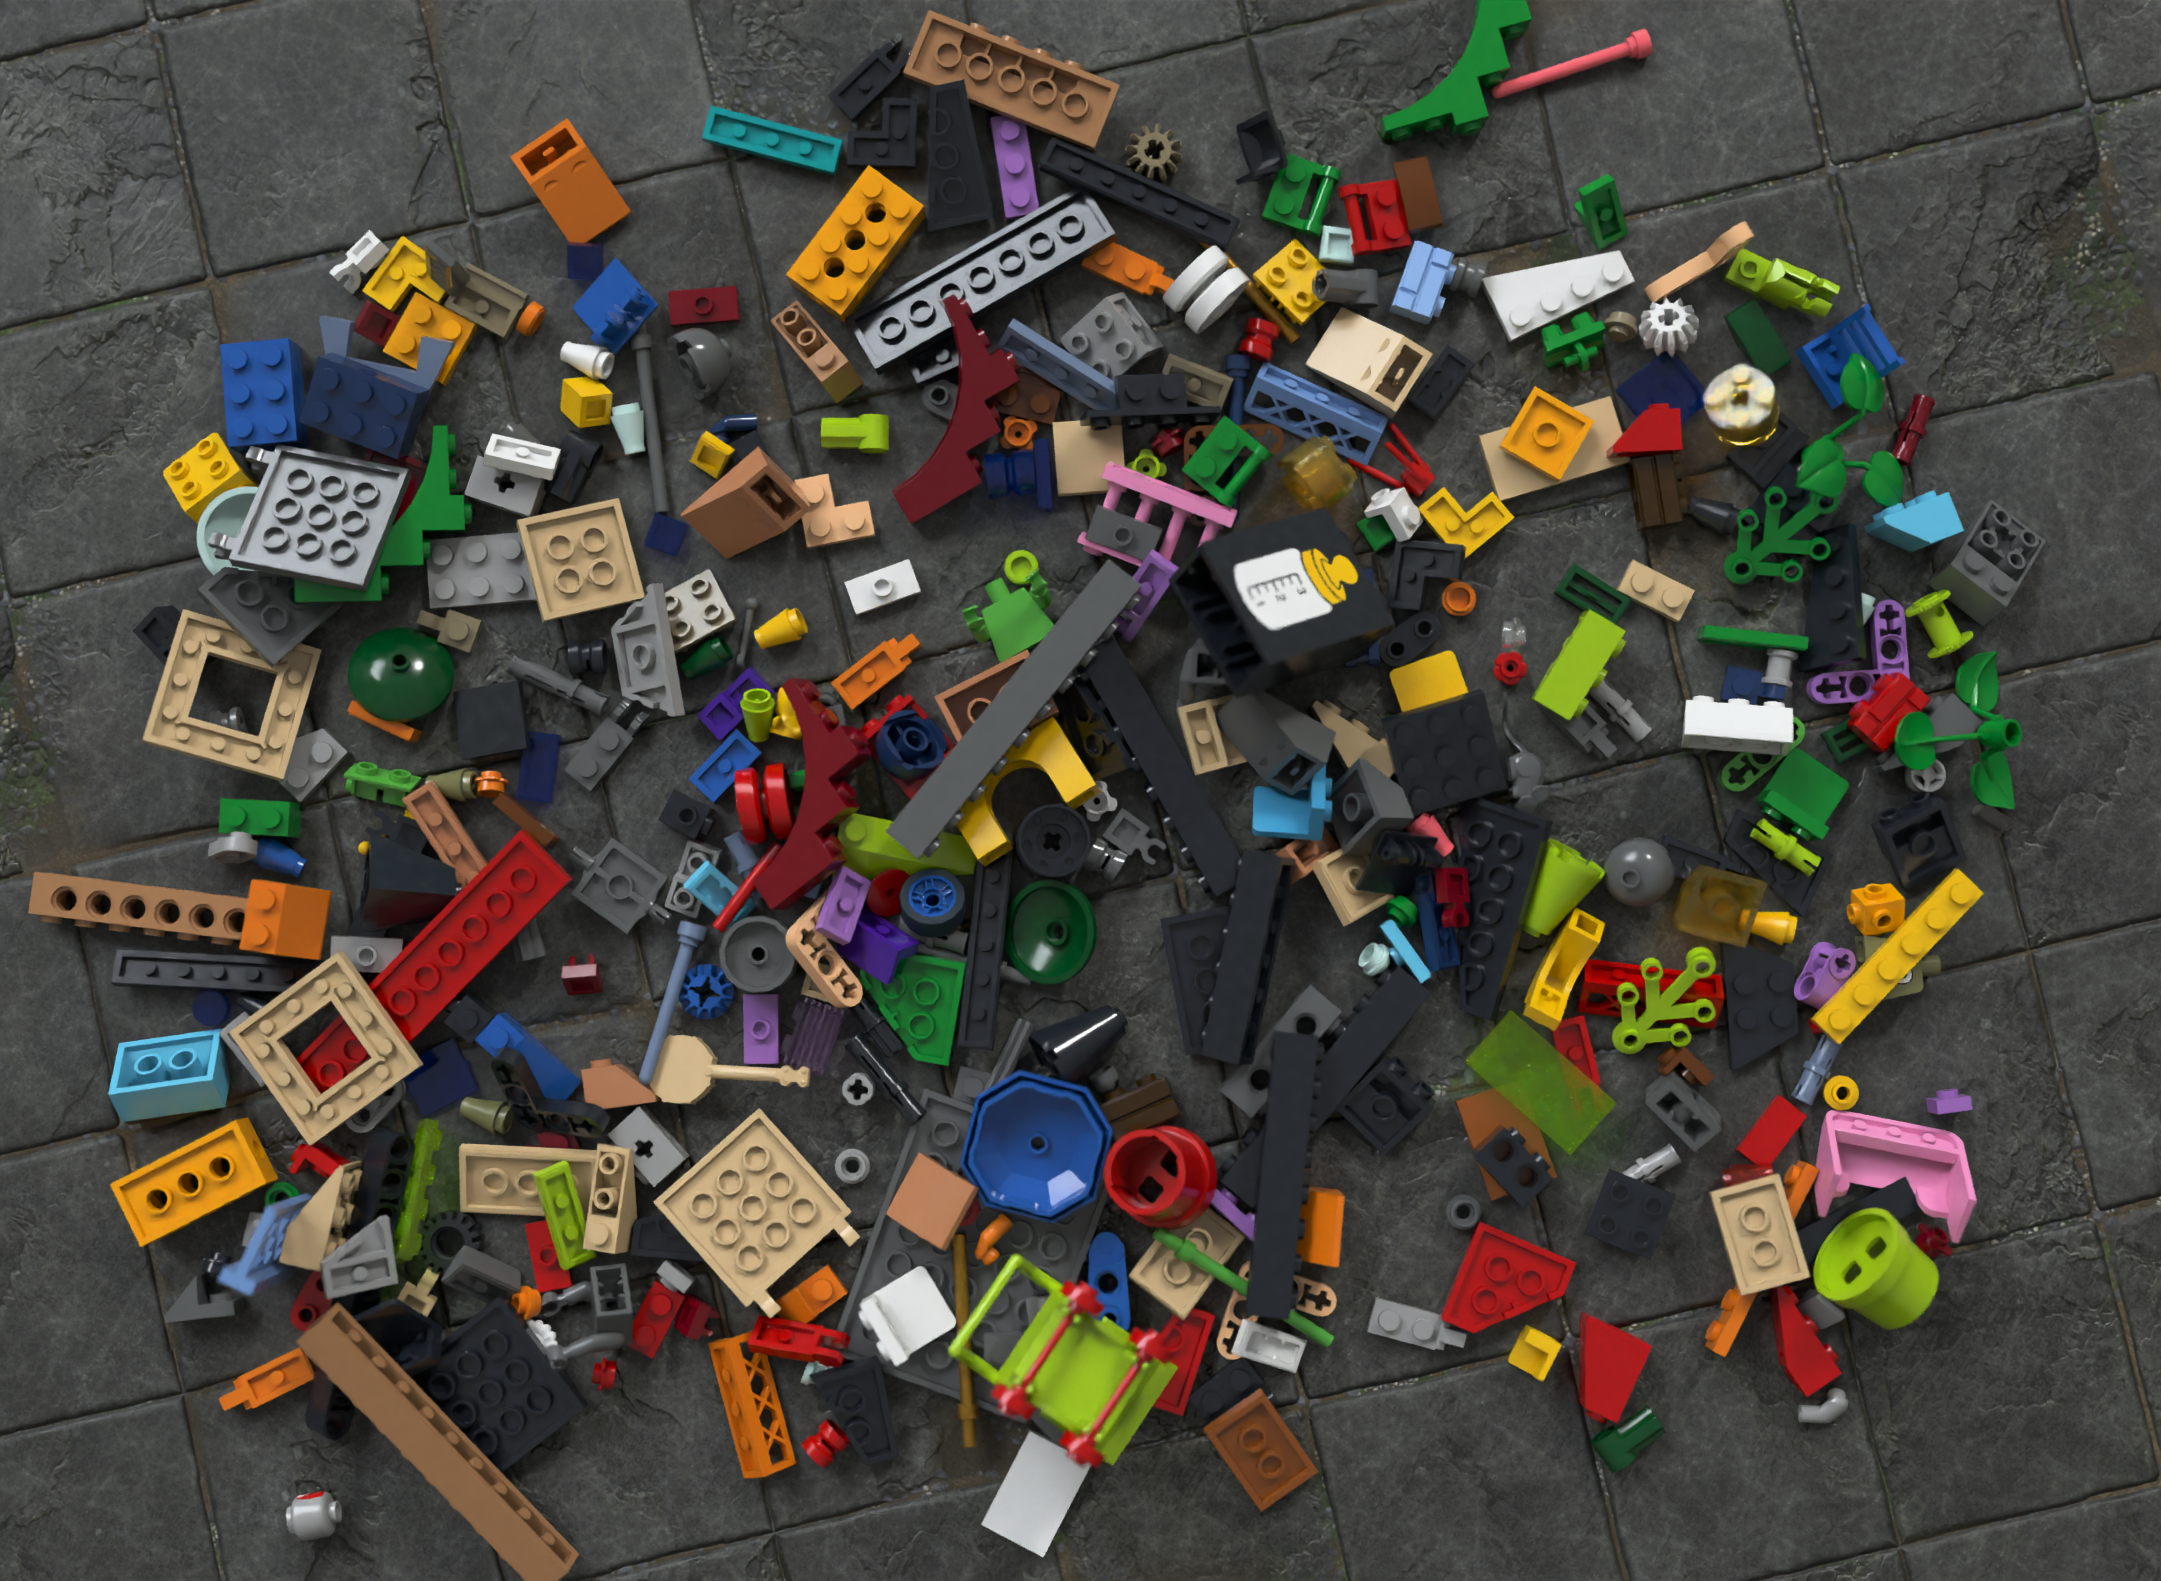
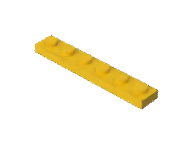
[1810,869,1984,1044]

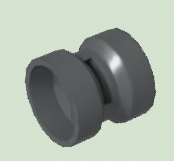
[1081,837,1128,884]

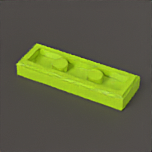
[533,1160,597,1271]

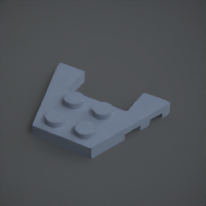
[319,315,455,405]

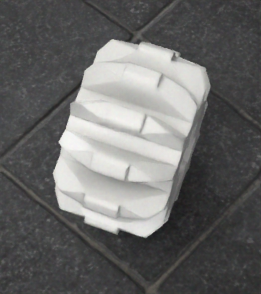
[1639,297,1699,357]

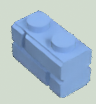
[1390,241,1457,324]

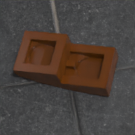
[1393,156,1443,234]

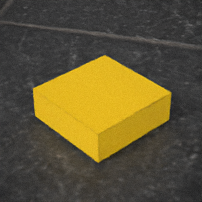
[690,431,735,480]

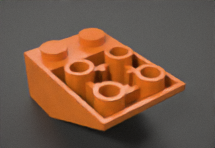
[510,118,632,251]

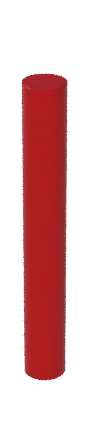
[712,841,782,933]

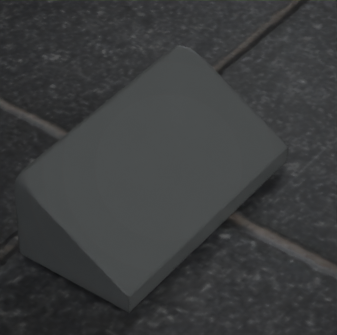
[442,1245,521,1304]

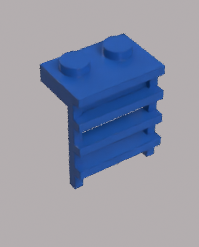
[1796,303,1906,409]

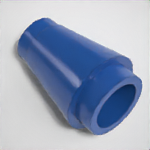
[251,836,307,878]

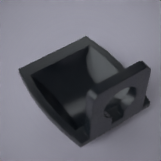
[1235,110,1288,185]

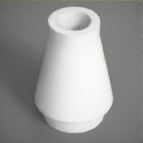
[560,341,615,380]

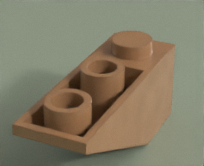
[770,300,863,404]

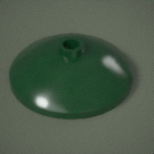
[348,627,454,722]
[1005,880,1097,984]

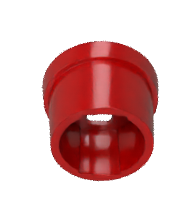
[1104,1125,1217,1230]

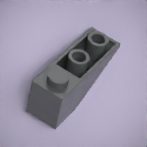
[1871,693,1983,773]

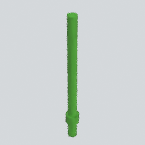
[1152,1227,1334,1348]

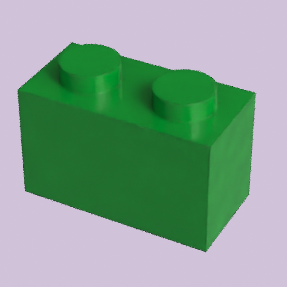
[218,798,302,838]

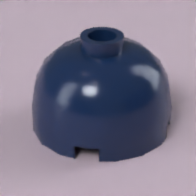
[876,710,947,781]

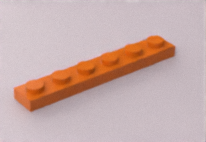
[1705,1160,1820,1357]

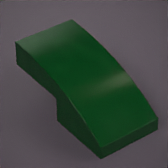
[1723,299,1791,379]

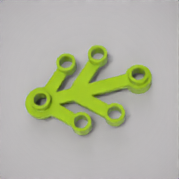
[1612,947,1716,1054]

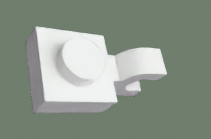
[329,230,389,294]

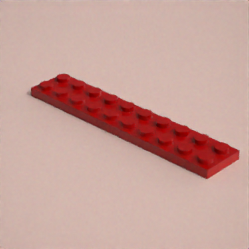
[296,829,573,1094]

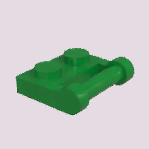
[1261,153,1342,238]
[1182,415,1273,509]

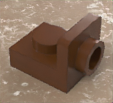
[1654,1046,1715,1086]

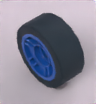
[899,868,966,938]

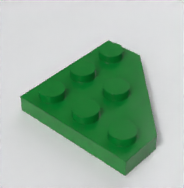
[859,953,966,1066]

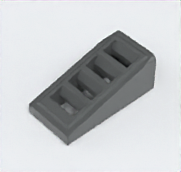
[424,240,471,296]

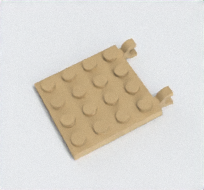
[654,1108,860,1319]

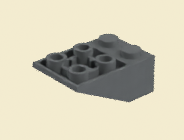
[1928,499,2046,626]
[1215,690,1336,796]

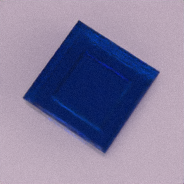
[567,242,604,281]
[643,512,689,557]

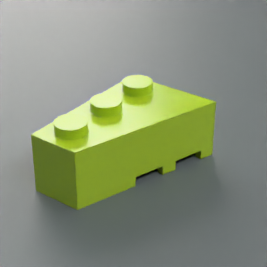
[1531,609,1626,721]

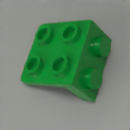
[1754,748,1849,842]

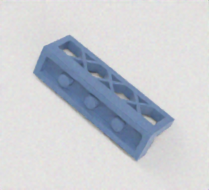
[1243,361,1389,466]

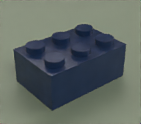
[299,352,430,459]

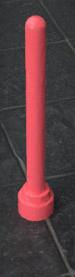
[1491,29,1653,99]

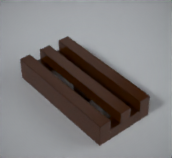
[493,792,560,848]

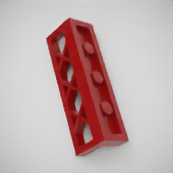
[1577,959,1725,1029]

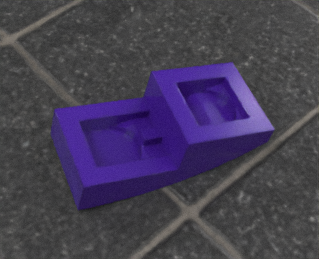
[697,667,775,741]

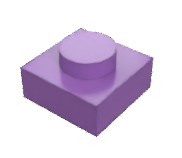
[1926,1089,1973,1114]

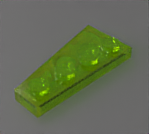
[394,1118,442,1264]

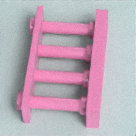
[1077,461,1237,566]

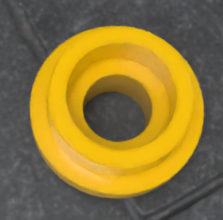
[1823,1075,1859,1110]

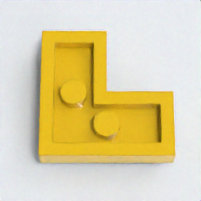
[362,236,448,313]
[1418,487,1514,559]

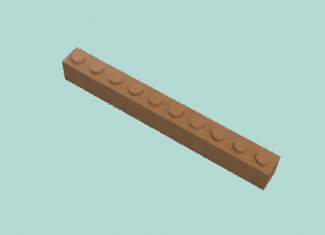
[296,1302,579,1581]

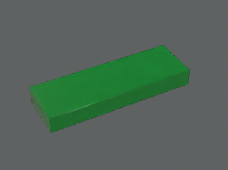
[1697,625,1809,654]

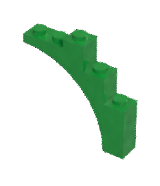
[1379,0,1532,141]
[294,426,472,603]

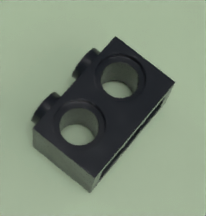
[1470,1125,1553,1207]

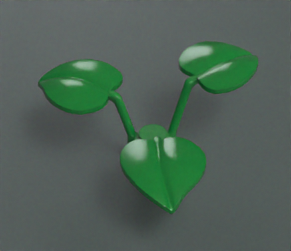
[1795,353,1903,508]
[1895,651,2022,810]

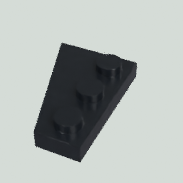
[1722,809,1833,917]

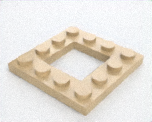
[142,609,322,782]
[229,951,424,1146]

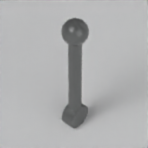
[736,597,759,668]

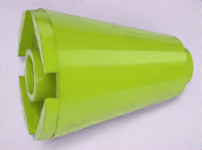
[1523,838,1606,937]

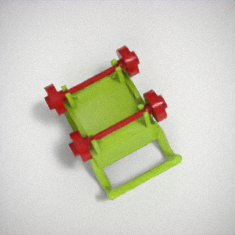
[948,1254,1178,1469]

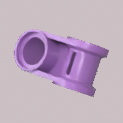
[1794,942,1856,1010]

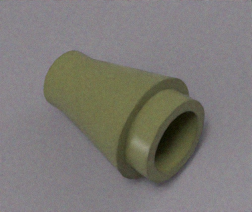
[425,768,479,802]
[459,1097,515,1135]

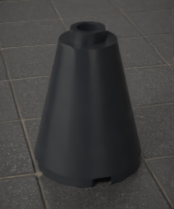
[1028,1005,1128,1085]

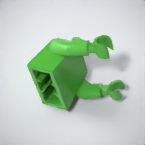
[962,569,1054,663]

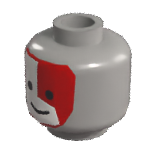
[286,1491,342,1541]

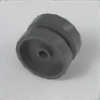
[719,916,799,993]

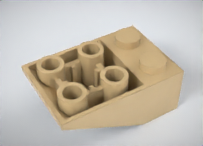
[1305,307,1433,419]
[279,1160,363,1271]

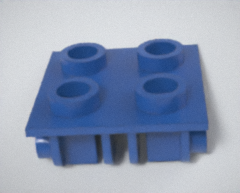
[572,258,659,355]

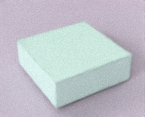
[1318,226,1354,266]

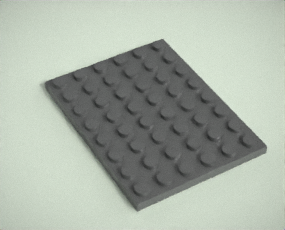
[830,1088,1109,1424]

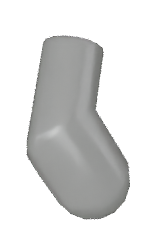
[1798,1388,1849,1424]

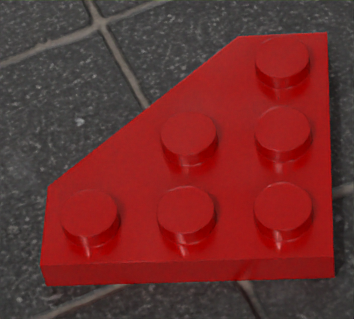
[1439,1222,1576,1333]

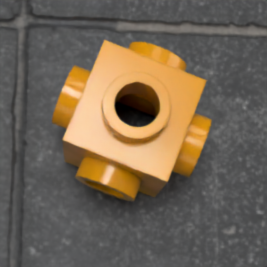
[1847,883,1905,936]

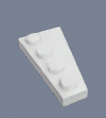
[1481,250,1635,342]

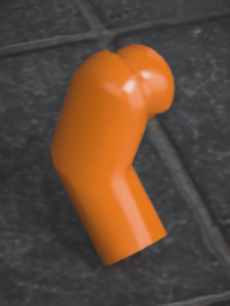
[974,1213,1013,1266]

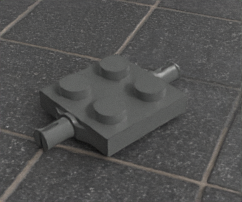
[568,838,672,934]

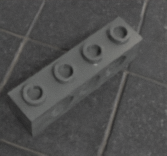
[1218,984,1342,1118]

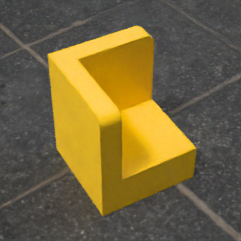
[560,376,613,428]
[1507,1324,1562,1382]

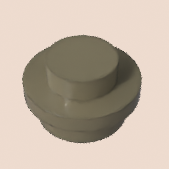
[1604,312,1638,342]

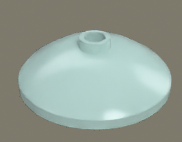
[196,486,259,576]

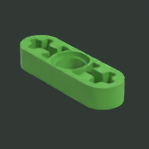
[1718,717,1805,792]

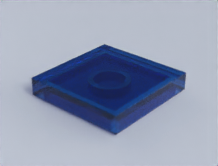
[1615,351,1713,424]

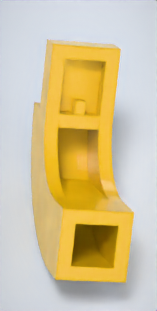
[1523,907,1605,1031]

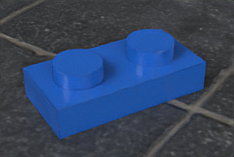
[689,729,763,803]

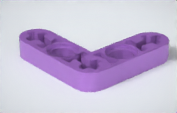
[1806,599,1910,705]

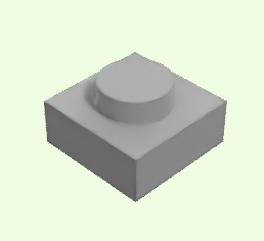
[657,1258,697,1293]

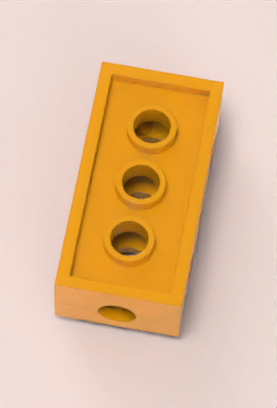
[786,165,926,324]
[110,1117,279,1247]

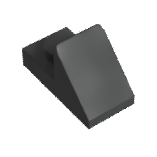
[164,1273,245,1323]

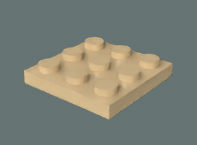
[516,498,645,622]

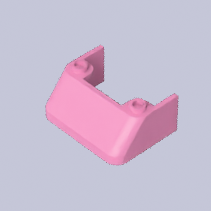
[1813,1110,1976,1243]

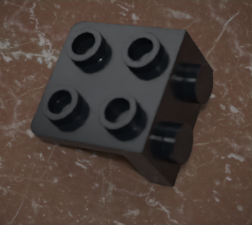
[353,1298,443,1377]

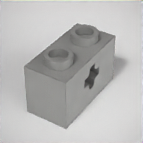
[464,456,548,518]
[608,1105,690,1187]

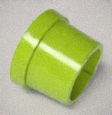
[1813,1208,1939,1329]

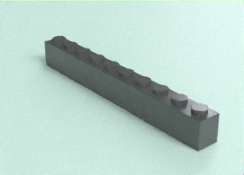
[885,559,1142,859]

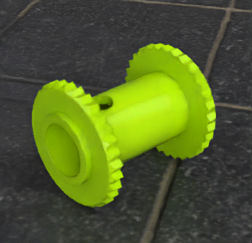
[1905,589,1973,658]

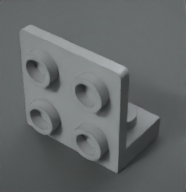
[1061,292,1164,381]

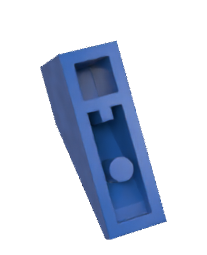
[475,1012,583,1100]

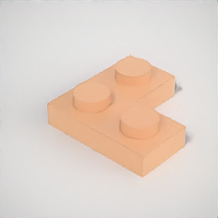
[795,474,876,549]

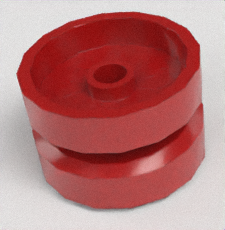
[735,762,795,846]

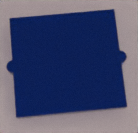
[405,1038,480,1117]

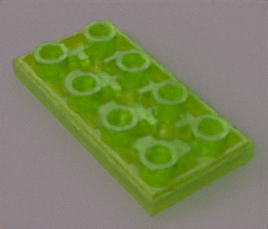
[1464,1009,1617,1155]

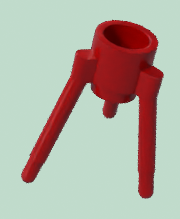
[1347,423,1436,497]

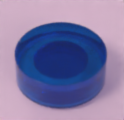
[192,991,230,1026]

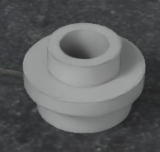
[835,1149,870,1184]

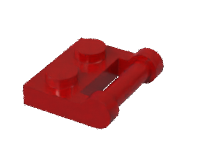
[1338,179,1412,257]

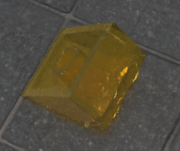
[1671,865,1767,948]

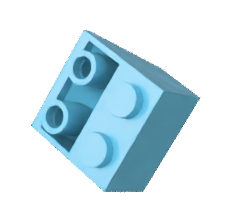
[1864,490,1964,552]

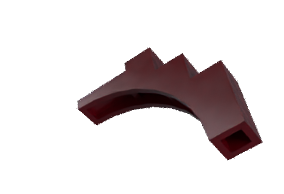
[891,294,1020,524]
[753,678,873,910]

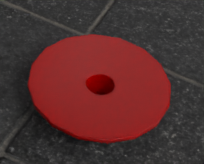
[866,868,910,916]

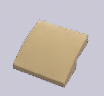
[1053,420,1125,497]
[1176,694,1248,775]

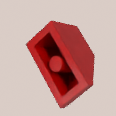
[1606,403,1683,458]

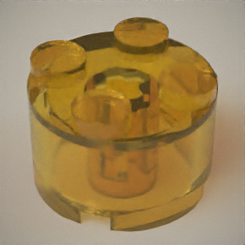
[1704,364,1779,447]
[1277,435,1357,510]

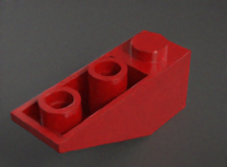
[1769,1285,1842,1397]

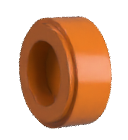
[516,301,546,337]

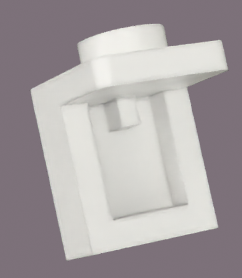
[1364,487,1423,542]

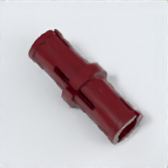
[1892,394,1936,466]

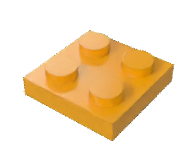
[383,292,478,386]
[1498,386,1595,482]

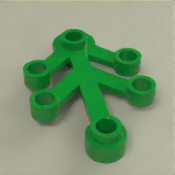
[1724,486,1840,584]

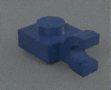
[1719,665,1786,705]

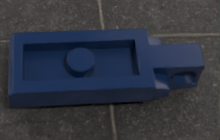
[1415,874,1460,972]

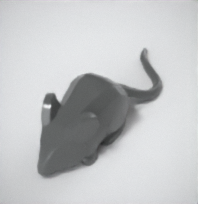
[1502,692,1549,814]

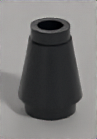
[1687,496,1741,536]

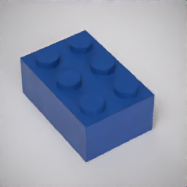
[220,338,308,454]

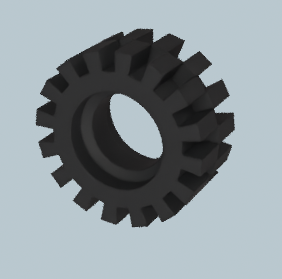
[416,1210,485,1275]

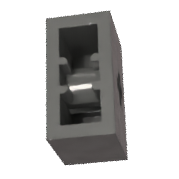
[1645,1069,1721,1152]

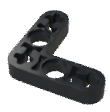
[491,1047,610,1138]

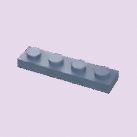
[996,318,1117,410]

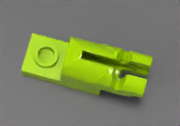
[1723,248,1840,318]

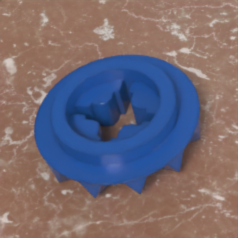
[679,964,734,1019]

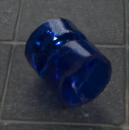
[984,449,1037,499]

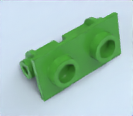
[343,762,422,808]

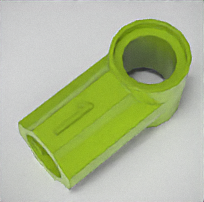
[821,414,889,453]

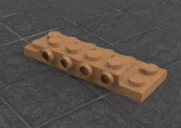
[903,10,1120,152]

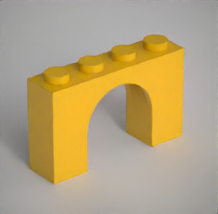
[957,717,1101,866]

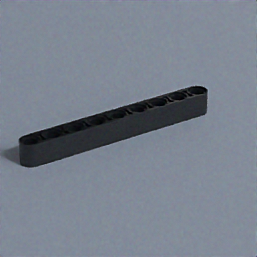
[305,1127,415,1441]

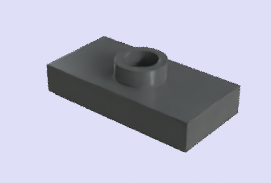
[1085,505,1163,560]

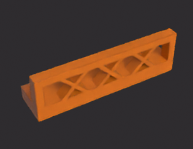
[708,1330,796,1479]

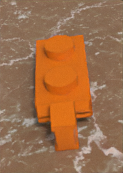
[1081,242,1175,297]
[831,633,922,711]
[218,1347,316,1411]

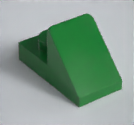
[1574,174,1628,250]

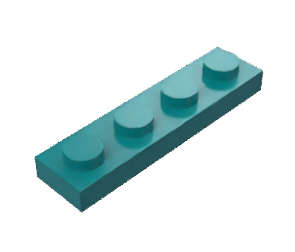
[702,105,844,176]

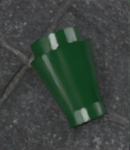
[680,635,734,681]

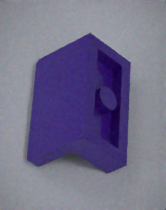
[837,908,920,985]

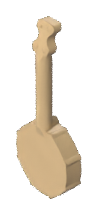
[650,1035,811,1105]

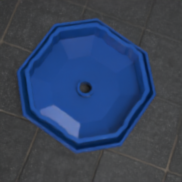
[960,1070,1114,1224]

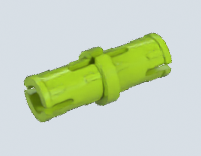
[1750,818,1821,876]

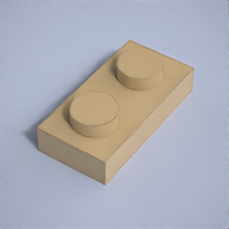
[1616,560,1695,622]

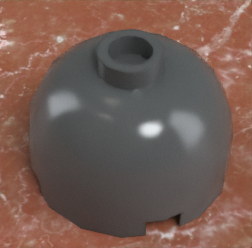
[667,328,732,400]
[1603,837,1675,908]

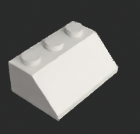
[1681,696,1793,756]

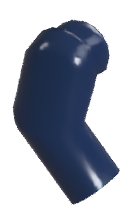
[709,414,757,444]

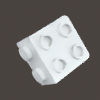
[858,1266,956,1366]

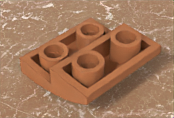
[886,1152,979,1251]

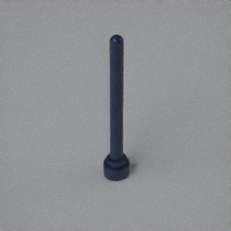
[1224,355,1252,521]

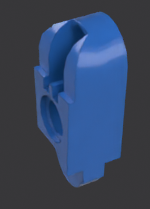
[1088,1231,1130,1331]

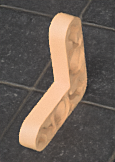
[1644,221,1754,303]
[785,886,863,1009]
[1216,1261,1337,1360]

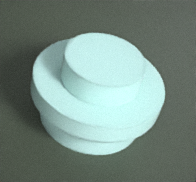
[1358,942,1390,976]

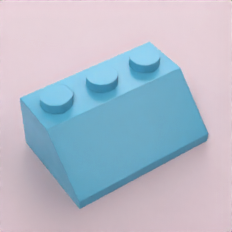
[108,1028,230,1122]

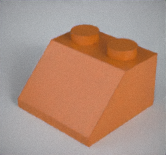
[239,879,332,960]
[1296,1187,1345,1267]

